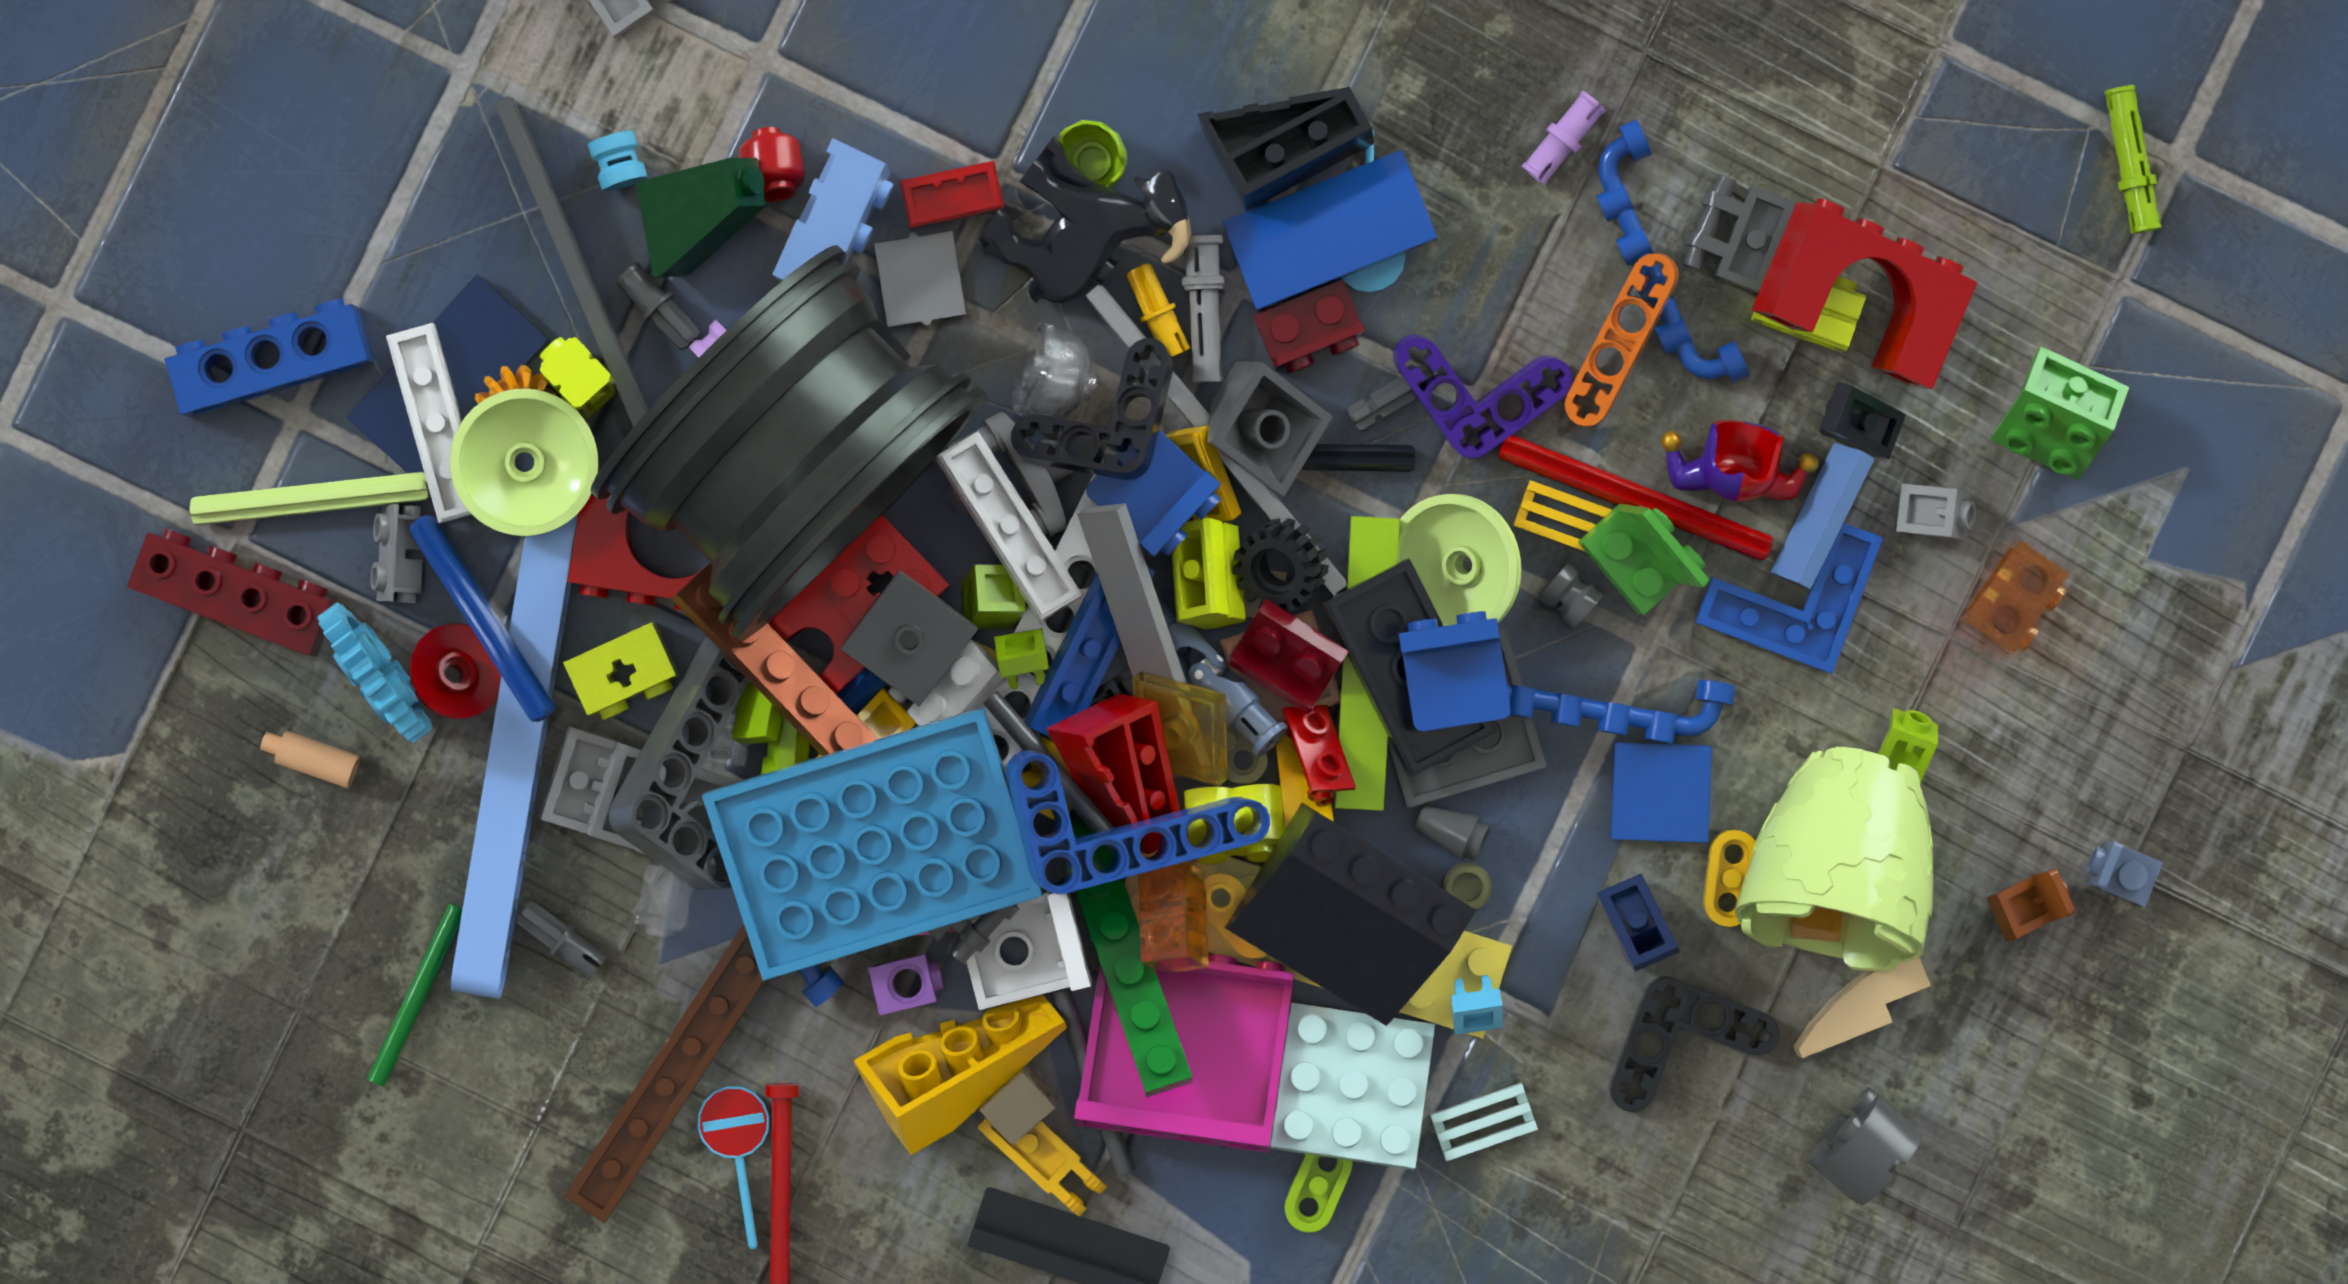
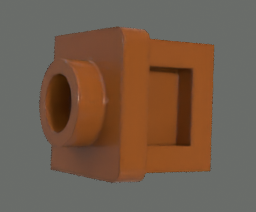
[1986,869,2075,942]

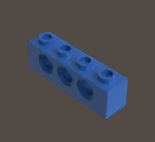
[164,299,375,417]

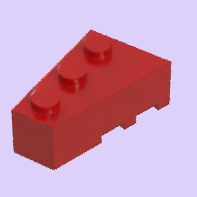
[1046,694,1180,854]

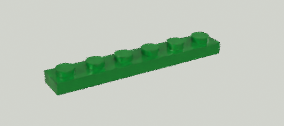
[1063,818,1193,1098]

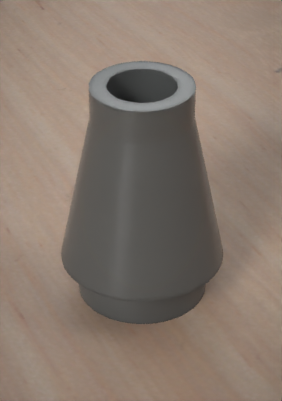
[1415,804,1490,861]

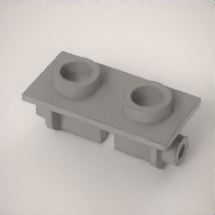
[371,504,423,603]

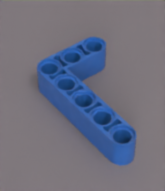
[1006,750,1270,894]

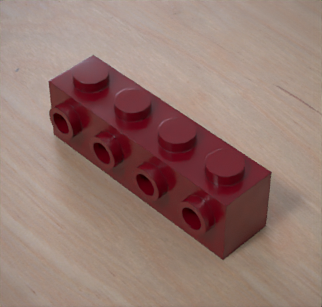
[127,528,337,656]

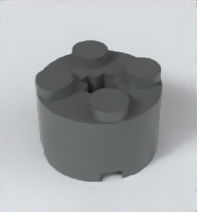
[1807,1087,1923,1205]

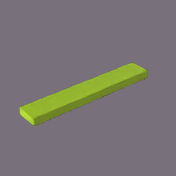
[1334,516,1400,811]

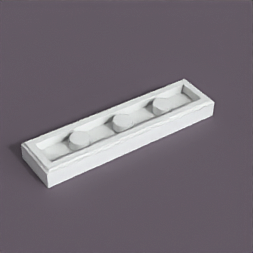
[386,323,472,524]
[936,431,1082,623]

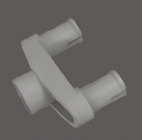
[948,411,1074,537]

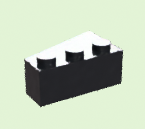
[1198,87,1375,211]

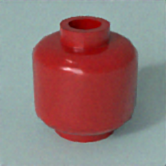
[738,127,805,203]

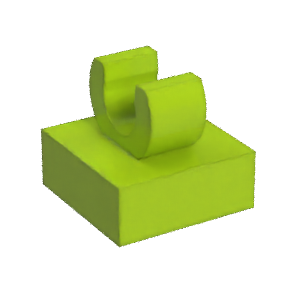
[994,628,1049,689]

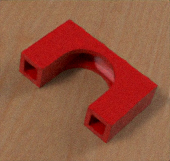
[1751,198,1977,389]
[567,469,713,610]

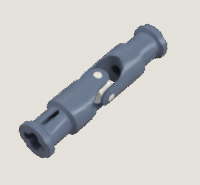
[1155,588,1289,757]

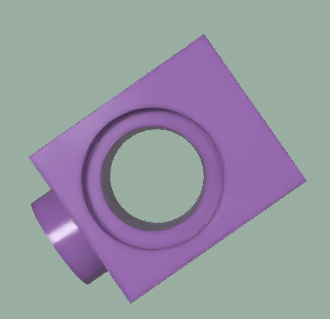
[868,952,945,1016]

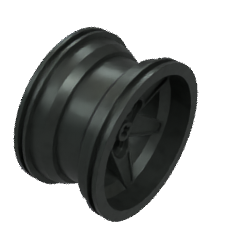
[590,245,988,641]

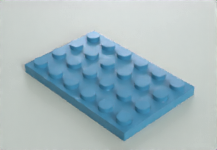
[702,707,1044,981]

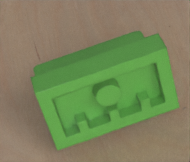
[1992,346,2129,479]
[1578,504,1710,616]

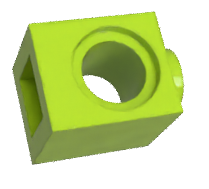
[961,565,1026,629]

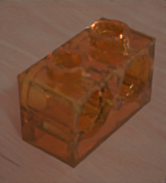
[1958,540,2069,654]

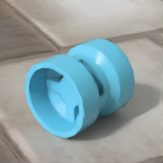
[588,130,648,192]

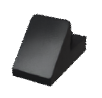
[1820,382,1906,459]

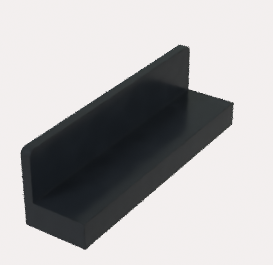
[967,1187,1170,1284]

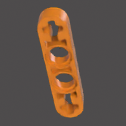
[1565,253,1679,427]

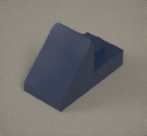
[1597,873,1680,972]

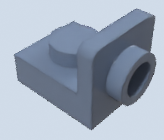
[2086,840,2163,907]

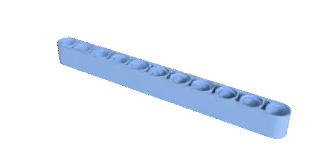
[451,514,578,999]

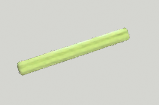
[190,472,430,525]

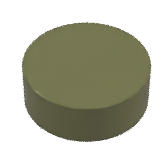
[1443,862,1492,910]

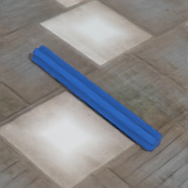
[409,515,555,723]

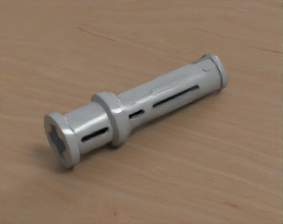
[1182,235,1225,383]

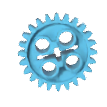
[317,602,433,743]

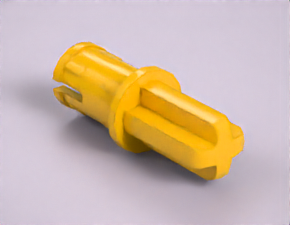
[1127,263,1191,357]

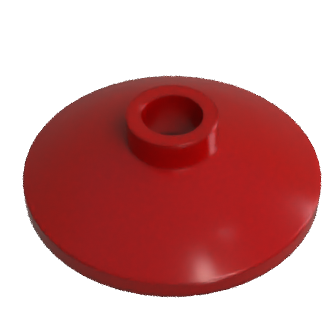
[409,623,502,719]

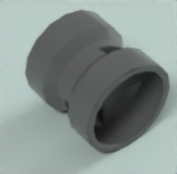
[1536,562,1604,630]

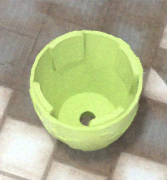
[1735,747,1933,972]

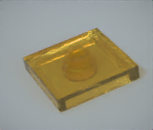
[1132,671,1228,786]

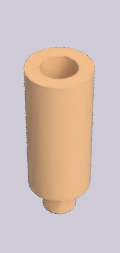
[260,730,361,789]

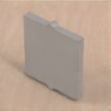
[874,231,967,328]

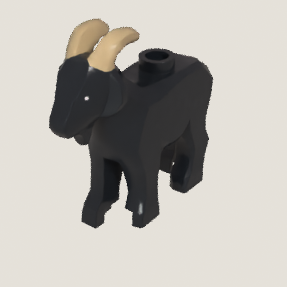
[975,136,1192,303]

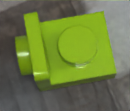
[1877,709,1938,783]

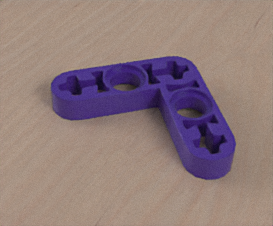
[1393,335,1573,458]

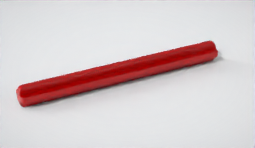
[1498,435,1773,560]

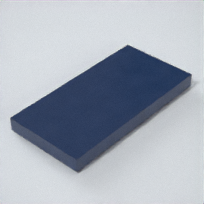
[346,274,550,473]

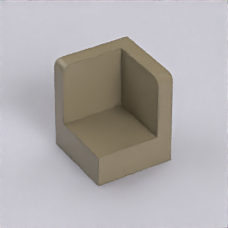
[979,1064,1058,1144]

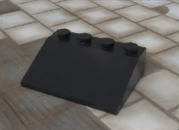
[1225,803,1477,1026]

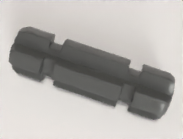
[1347,364,1439,431]

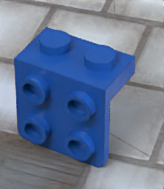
[1086,430,1221,558]
[1399,611,1511,732]

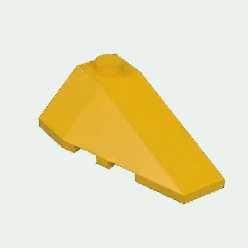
[853,994,1067,1155]

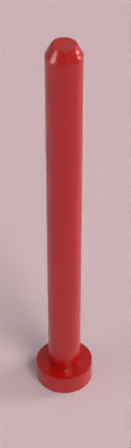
[765,1083,799,1284]

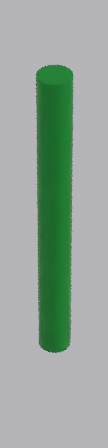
[367,903,463,1087]

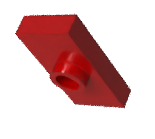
[900,161,1005,230]

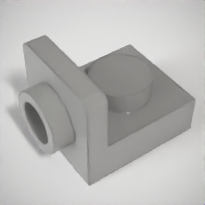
[1896,484,1976,540]

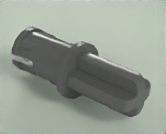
[616,262,700,350]
[515,901,608,980]

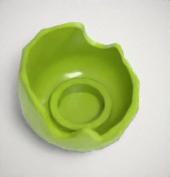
[1059,120,1127,188]

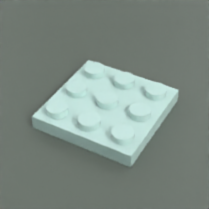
[1270,1002,1435,1170]

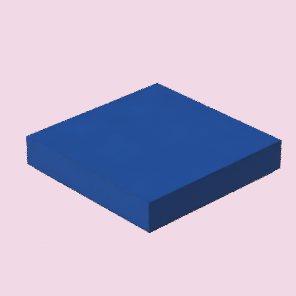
[1610,742,1712,843]

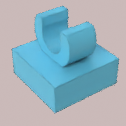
[1451,975,1503,1035]

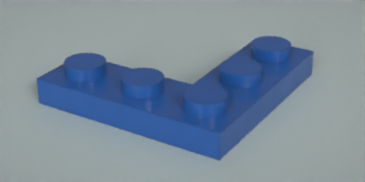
[1694,523,1883,674]

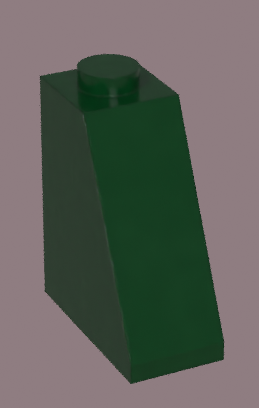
[636,158,766,278]

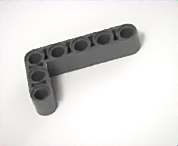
[609,637,749,890]

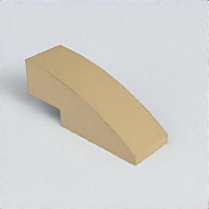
[1793,957,1931,1058]

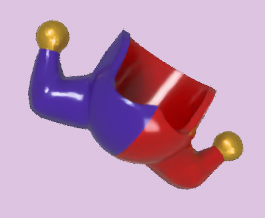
[1660,420,1818,502]

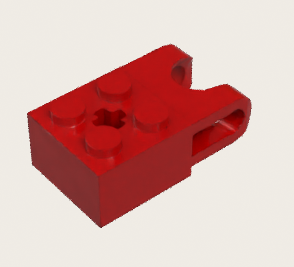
[768,515,952,695]

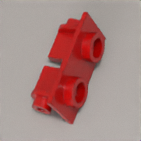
[1283,705,1356,807]

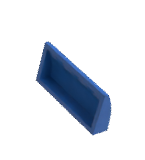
[1222,150,1438,312]

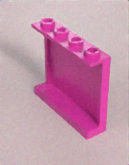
[1074,948,1294,1153]

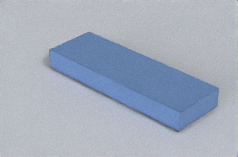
[1770,442,1875,589]

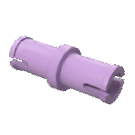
[1521,90,1606,186]

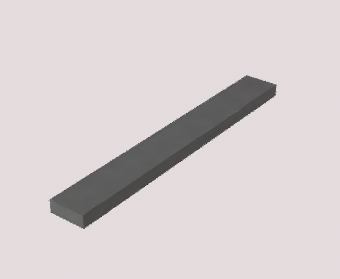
[493,96,649,428]

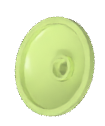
[450,389,598,536]
[1398,494,1521,626]

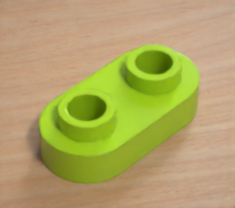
[1284,1154,1353,1233]

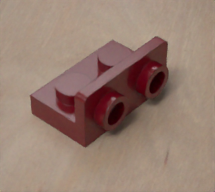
[1253,279,1366,374]
[1227,599,1349,713]

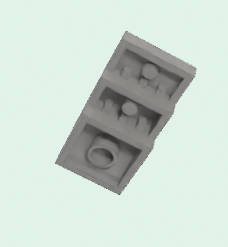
[538,725,740,876]

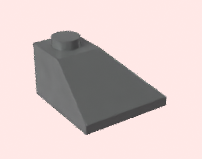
[1207,361,1333,497]

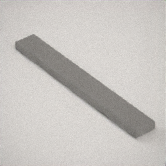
[1086,285,1347,597]

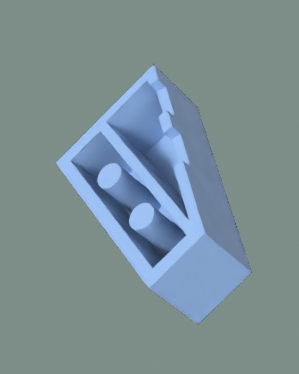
[772,138,894,281]

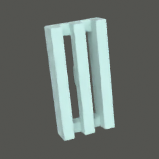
[1430,1083,1538,1161]

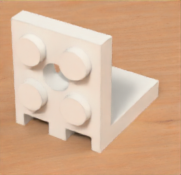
[960,891,1092,1010]

